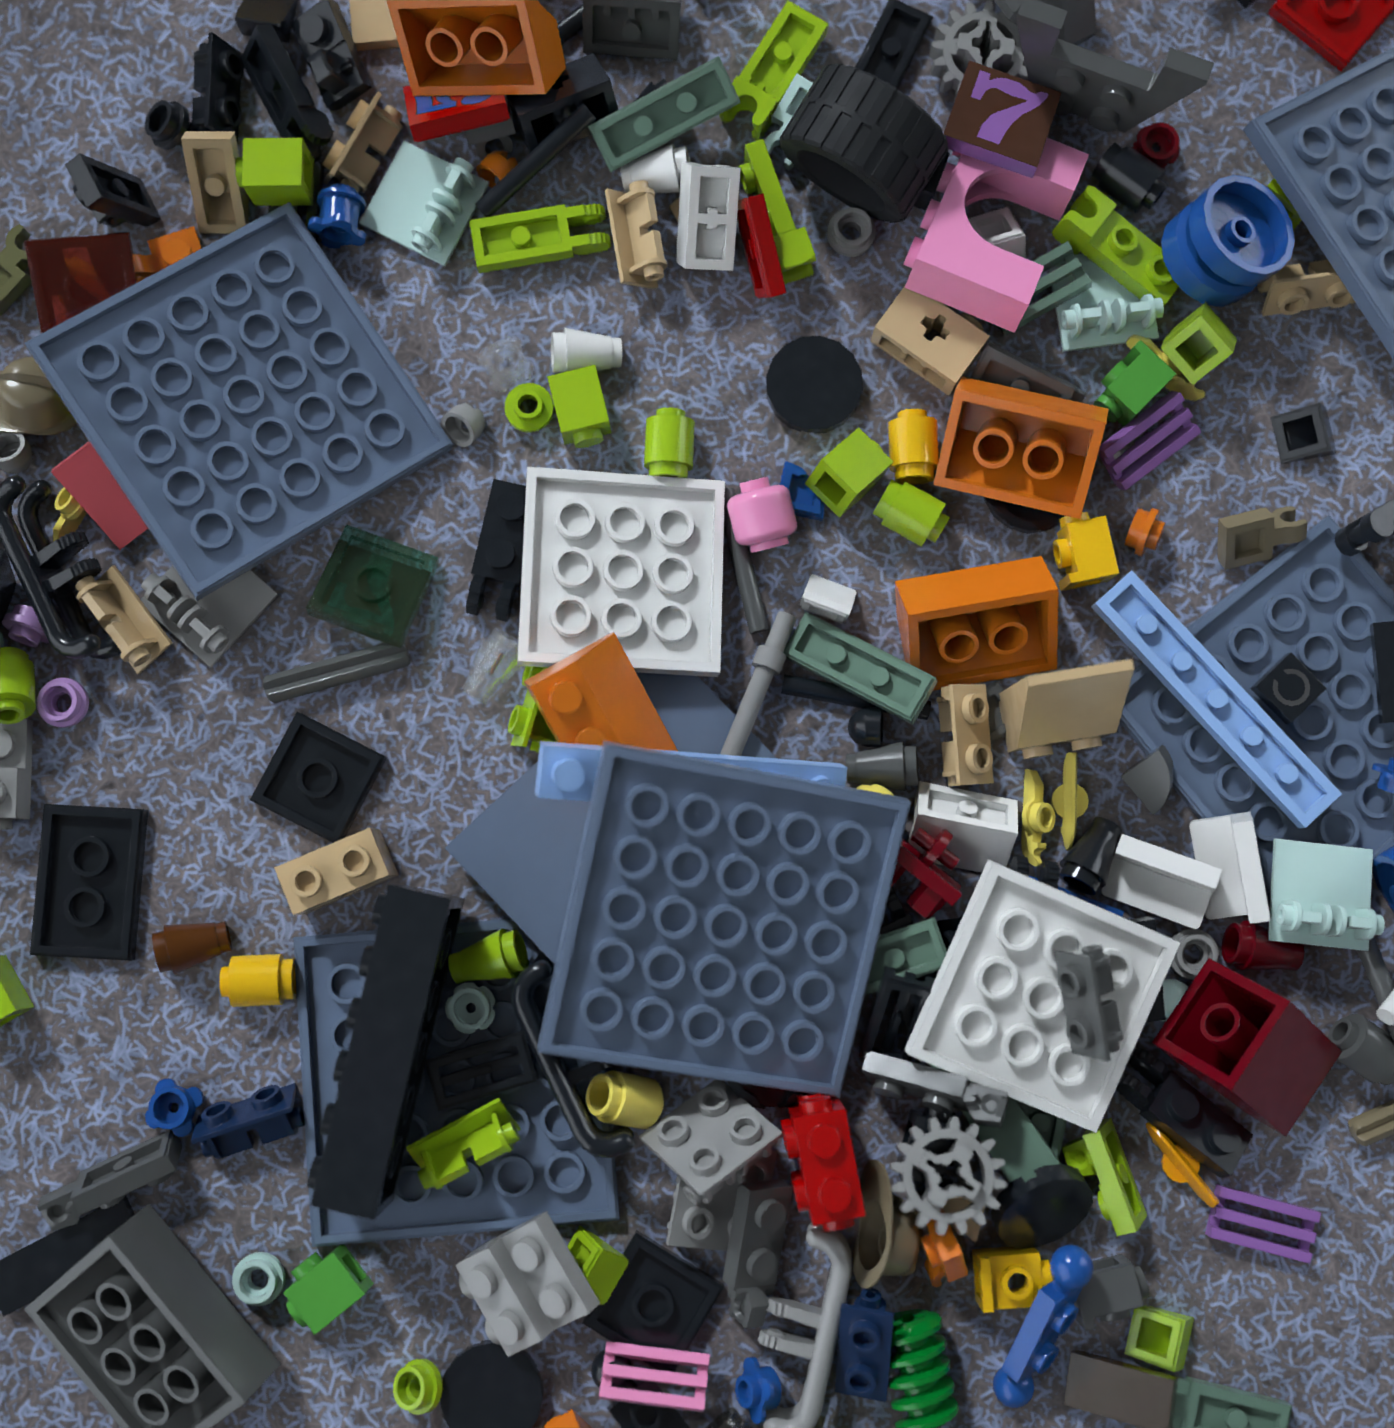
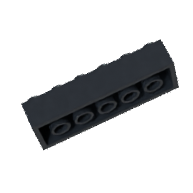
[307,885,465,1220]

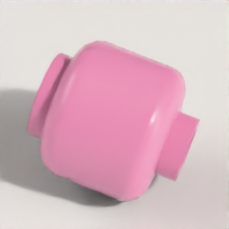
[727,477,797,553]

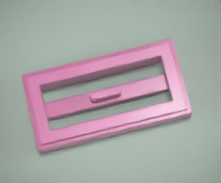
[599,1341,710,1412]

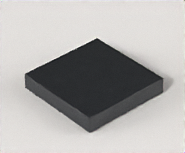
[250,712,387,843]
[582,1230,724,1372]

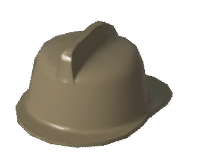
[0,357,77,435]
[853,1160,923,1289]

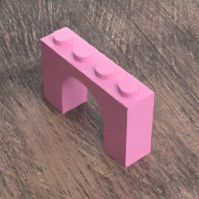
[903,137,1089,333]

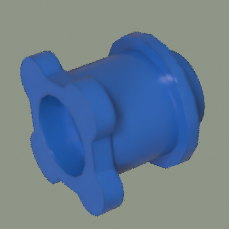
[307,184,366,249]

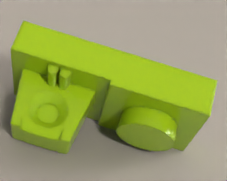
[1062,1117,1148,1236]

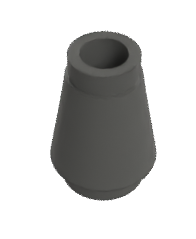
[846,741,919,791]

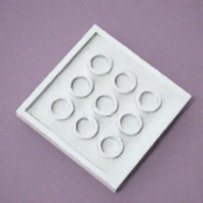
[517,466,725,677]
[904,859,1180,1133]

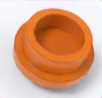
[1124,508,1166,557]

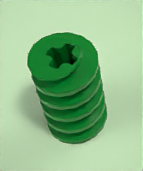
[888,1309,959,1428]

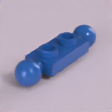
[993,1245,1093,1408]

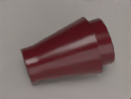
[1221,920,1305,971]

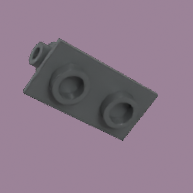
[1055,945,1123,1062]

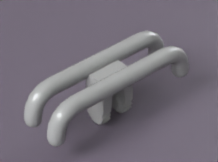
[758,1222,852,1428]

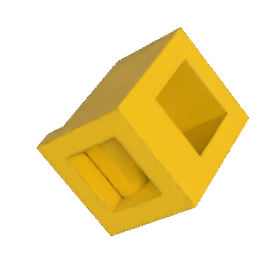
[1053,512,1119,591]
[972,1247,1053,1313]

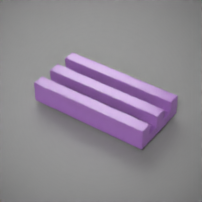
[1098,391,1201,491]
[1205,1184,1321,1264]

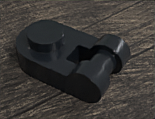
[1335,498,1394,556]

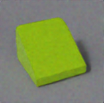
[567,1225,629,1305]
[1124,1305,1194,1372]

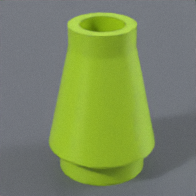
[448,928,529,984]

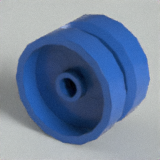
[1161,174,1295,307]

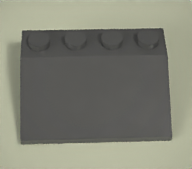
[24,1204,281,1428]

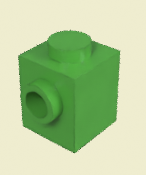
[283,1244,374,1335]

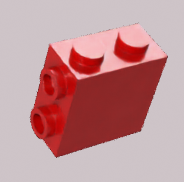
[780,1093,866,1231]

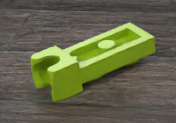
[719,0,829,141]
[738,139,816,284]
[1052,186,1179,306]

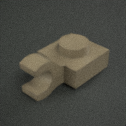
[1217,506,1307,570]

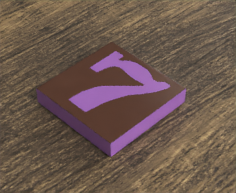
[943,60,1062,178]

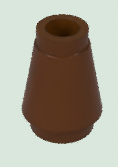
[152,921,232,975]

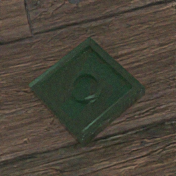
[306,524,439,648]

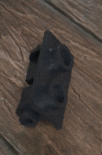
[190,32,244,144]

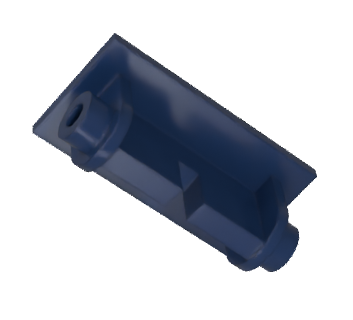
[191,1083,305,1160]
[835,1288,894,1402]

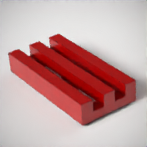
[737,193,787,298]

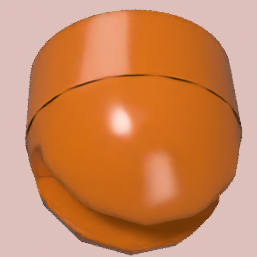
[476,150,518,188]

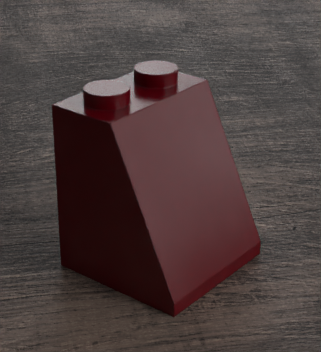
[1152,958,1342,1137]

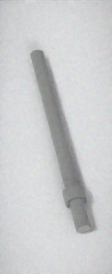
[720,611,796,756]

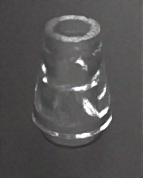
[461,627,522,704]

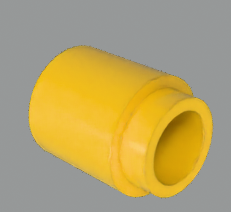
[888,409,939,485]
[219,954,297,1007]

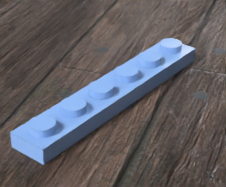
[1091,570,1342,829]
[535,741,848,801]

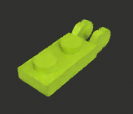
[469,203,611,273]

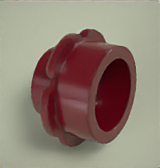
[1132,122,1180,169]

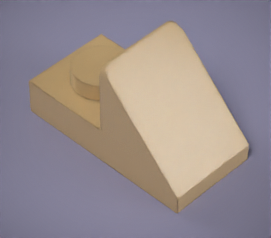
[181,131,249,233]

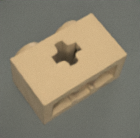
[870,285,990,396]
[274,827,398,915]

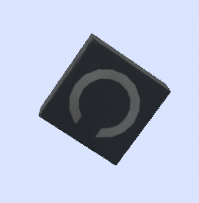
[1250,652,1327,724]

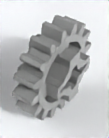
[929,0,1028,102]
[889,1117,1007,1235]

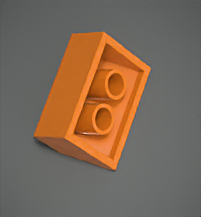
[386,0,566,96]
[933,376,1109,519]
[895,556,1059,691]
[524,632,678,751]

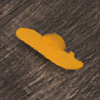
[1146,1122,1219,1207]

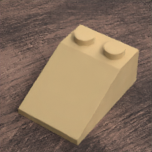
[999,659,1134,759]

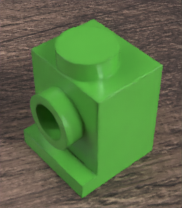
[1094,340,1177,427]

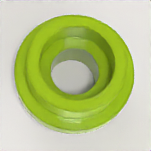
[504,383,554,432]
[393,1359,442,1415]

